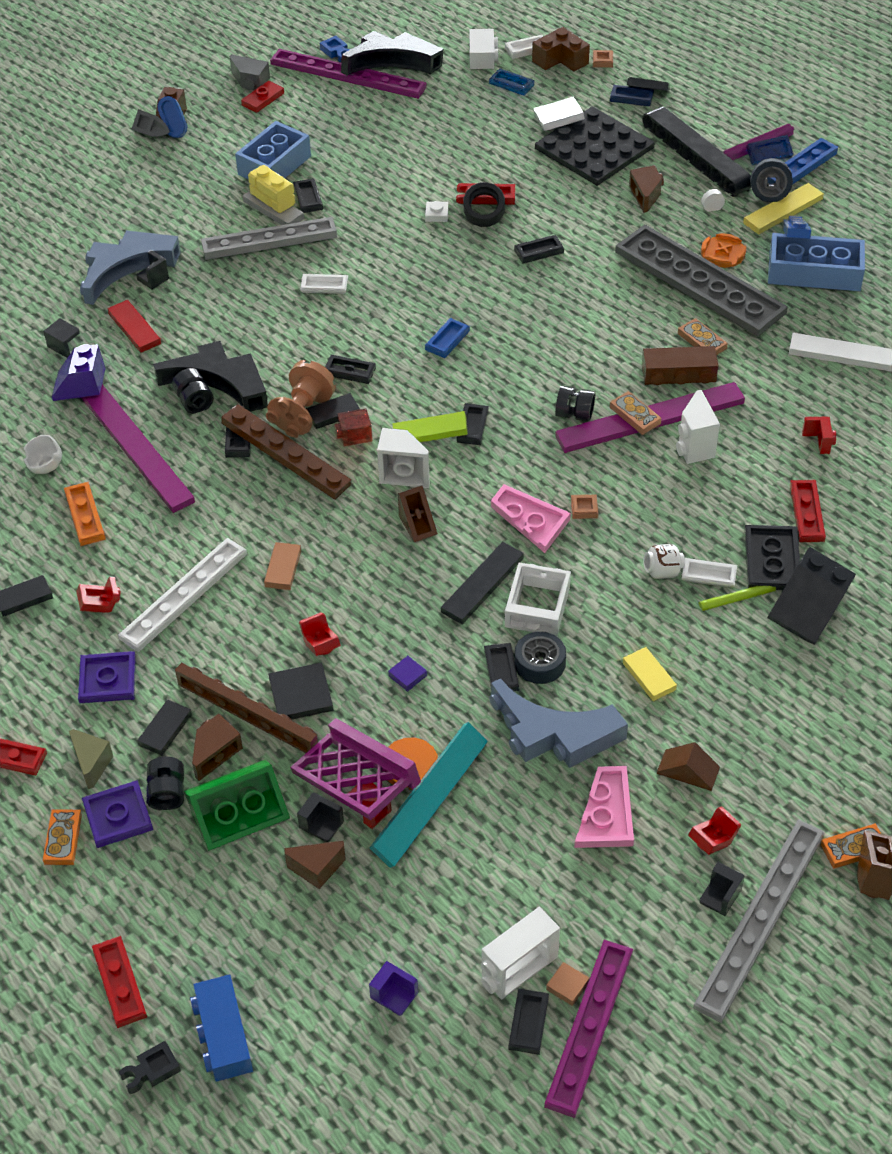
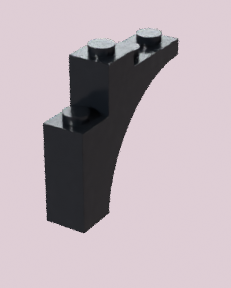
[341,31,444,76]
[153,341,268,412]

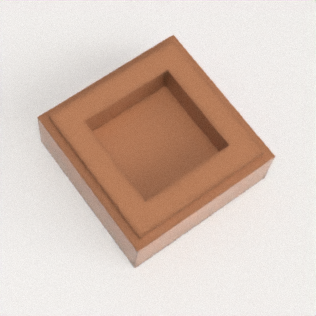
[593,50,613,68]
[571,494,598,519]
[546,962,589,1006]

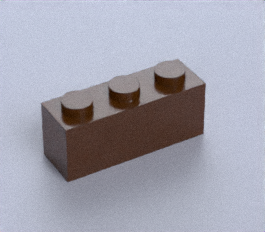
[642,346,718,385]

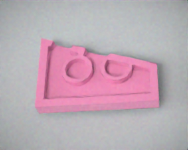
[491,484,570,553]
[574,766,634,848]

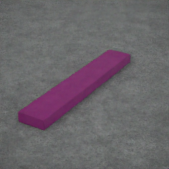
[544,939,633,1118]

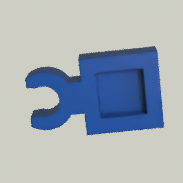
[320,36,350,63]

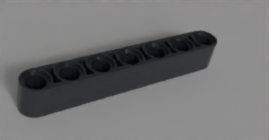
[642,106,751,197]

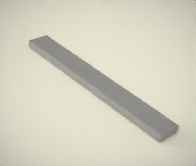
[693,819,825,1023]

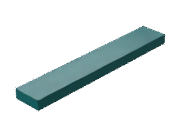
[369,722,488,868]

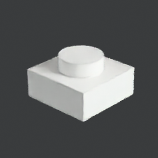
[425,201,448,222]

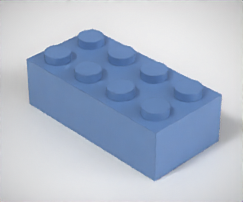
[768,233,865,291]

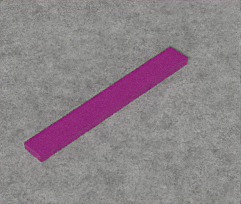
[270,49,427,99]
[555,382,745,453]
[81,384,195,513]

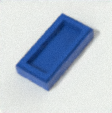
[425,318,470,358]

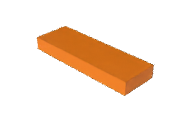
[64,482,106,546]

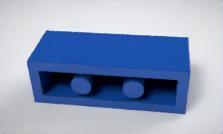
[190,974,253,1082]

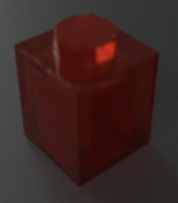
[334,408,373,447]

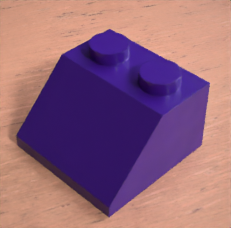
[52,344,106,401]

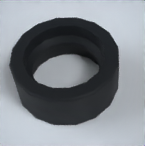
[463,182,505,227]

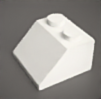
[676,390,720,464]
[377,428,430,488]

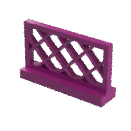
[290,718,421,820]

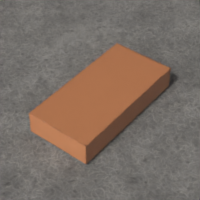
[264,542,301,590]

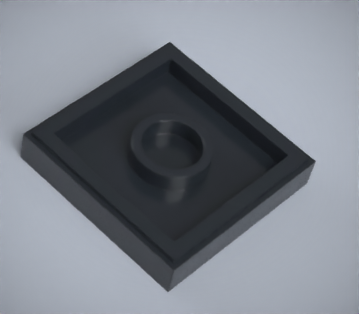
[268,662,334,720]

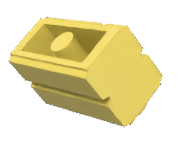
[248,165,295,213]

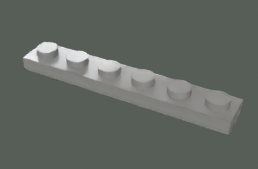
[201,217,337,260]

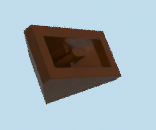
[398,485,438,542]
[657,742,720,791]
[284,840,346,889]

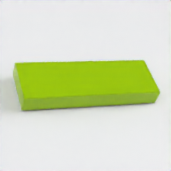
[392,411,468,442]

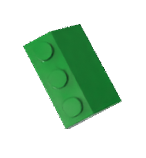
[184,760,290,851]

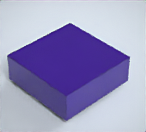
[388,655,427,692]

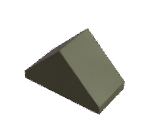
[69,729,113,789]

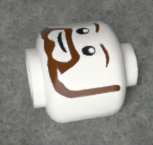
[643,544,685,579]

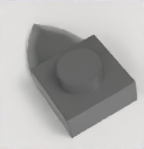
[131,109,170,137]

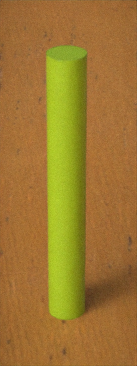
[698,586,776,611]

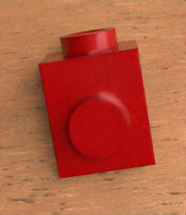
[802,417,836,454]
[76,577,121,613]
[299,612,341,656]
[688,806,741,855]

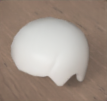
[24,435,62,474]

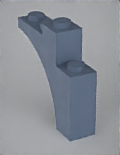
[80,230,181,305]
[489,678,628,768]

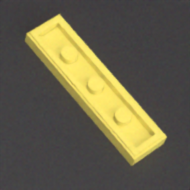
[743,183,824,235]

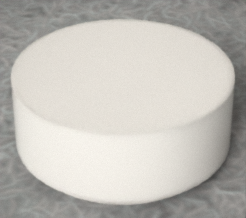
[701,189,725,212]

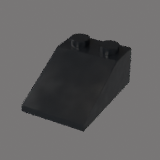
[767,546,856,645]

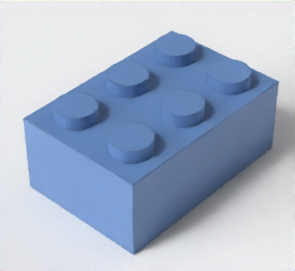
[235,121,311,179]

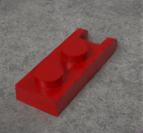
[456,183,515,205]

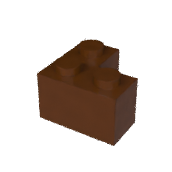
[532,27,590,72]

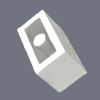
[469,29,498,69]

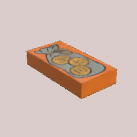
[43,809,82,865]
[821,823,881,869]

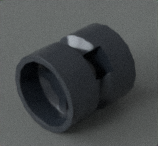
[172,369,214,414]
[555,385,596,422]
[146,756,184,811]

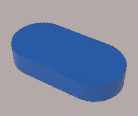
[158,96,188,138]

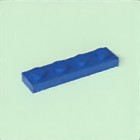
[767,138,838,185]
[782,216,811,239]

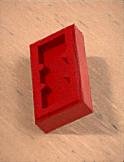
[241,81,284,113]

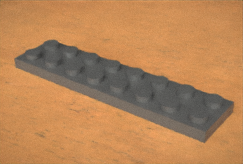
[615,224,788,337]

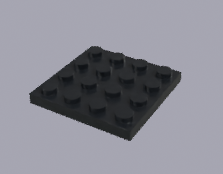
[535,106,655,186]

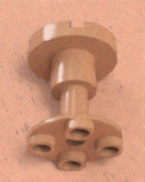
[266,360,336,438]

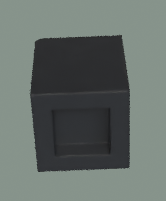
[136,250,169,290]
[43,318,80,358]
[297,792,344,842]
[699,862,745,916]

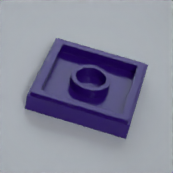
[78,651,136,704]
[82,780,153,848]

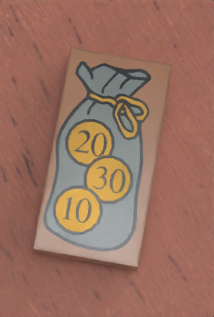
[678,318,728,355]
[610,391,661,435]

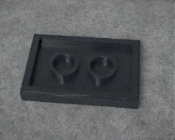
[744,525,800,590]

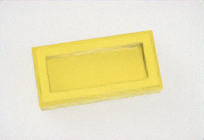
[623,647,677,701]

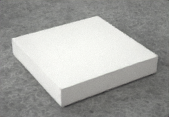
[534,97,585,131]

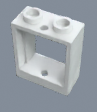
[505,563,571,636]
[481,906,560,1000]

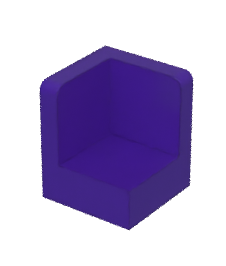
[369,961,419,1016]

